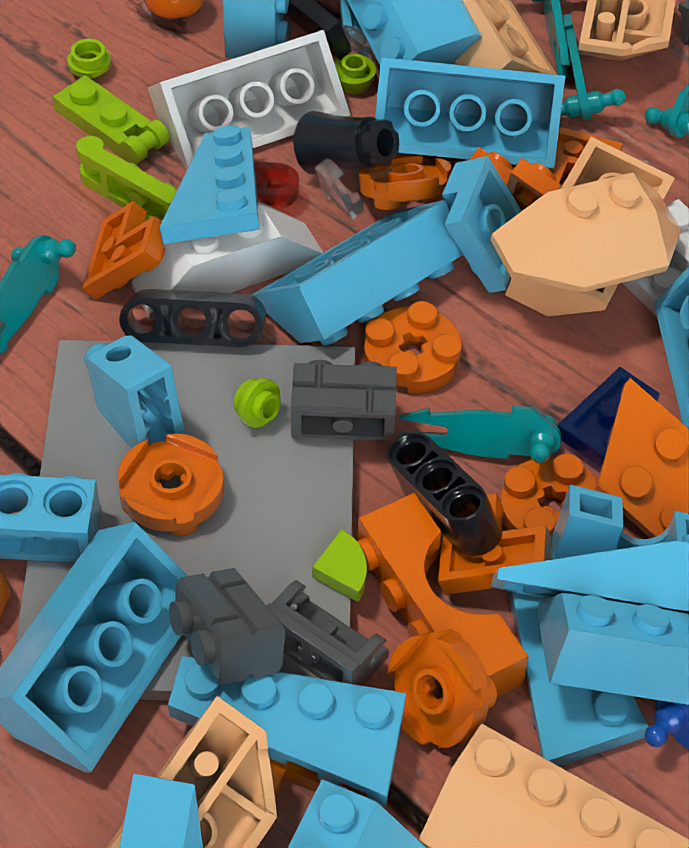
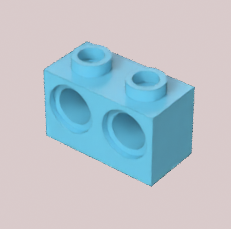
[0,473,101,563]

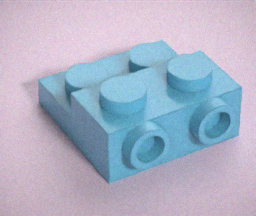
[442,156,522,293]

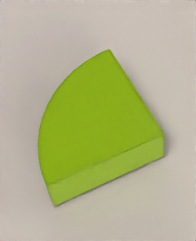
[312,529,367,602]

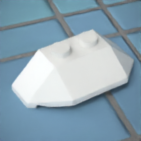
[132,201,323,320]

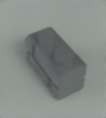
[291,360,397,441]
[169,568,286,685]

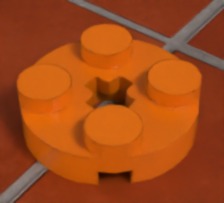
[359,155,451,210]
[364,301,462,394]
[118,433,224,536]
[500,454,597,548]
[387,629,497,748]

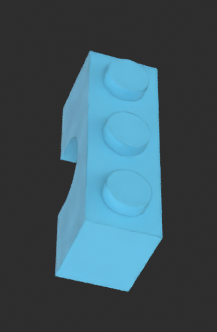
[551,485,689,560]

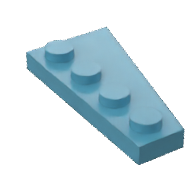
[159,125,260,244]
[508,548,649,767]
[168,656,406,807]

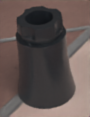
[293,111,399,175]

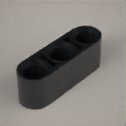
[119,289,267,347]
[387,432,502,556]

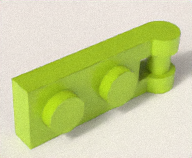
[52,75,170,165]
[76,136,177,221]

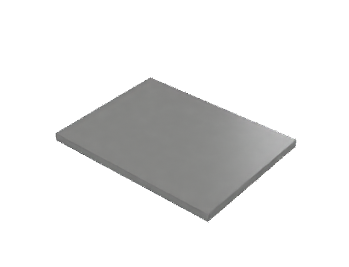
[15,340,355,701]

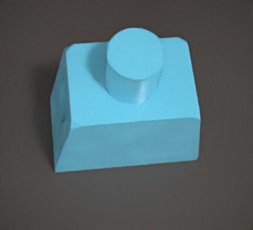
[84,336,185,449]

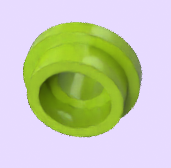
[67,38,111,79]
[334,54,376,94]
[233,378,281,428]

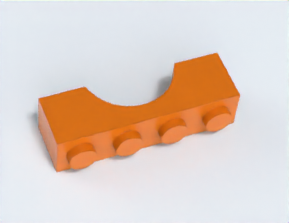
[357,493,529,697]

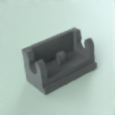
[267,580,389,686]

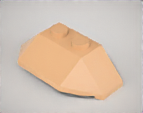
[578,0,676,61]
[490,172,681,293]
[106,696,277,848]

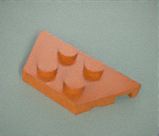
[595,378,689,538]

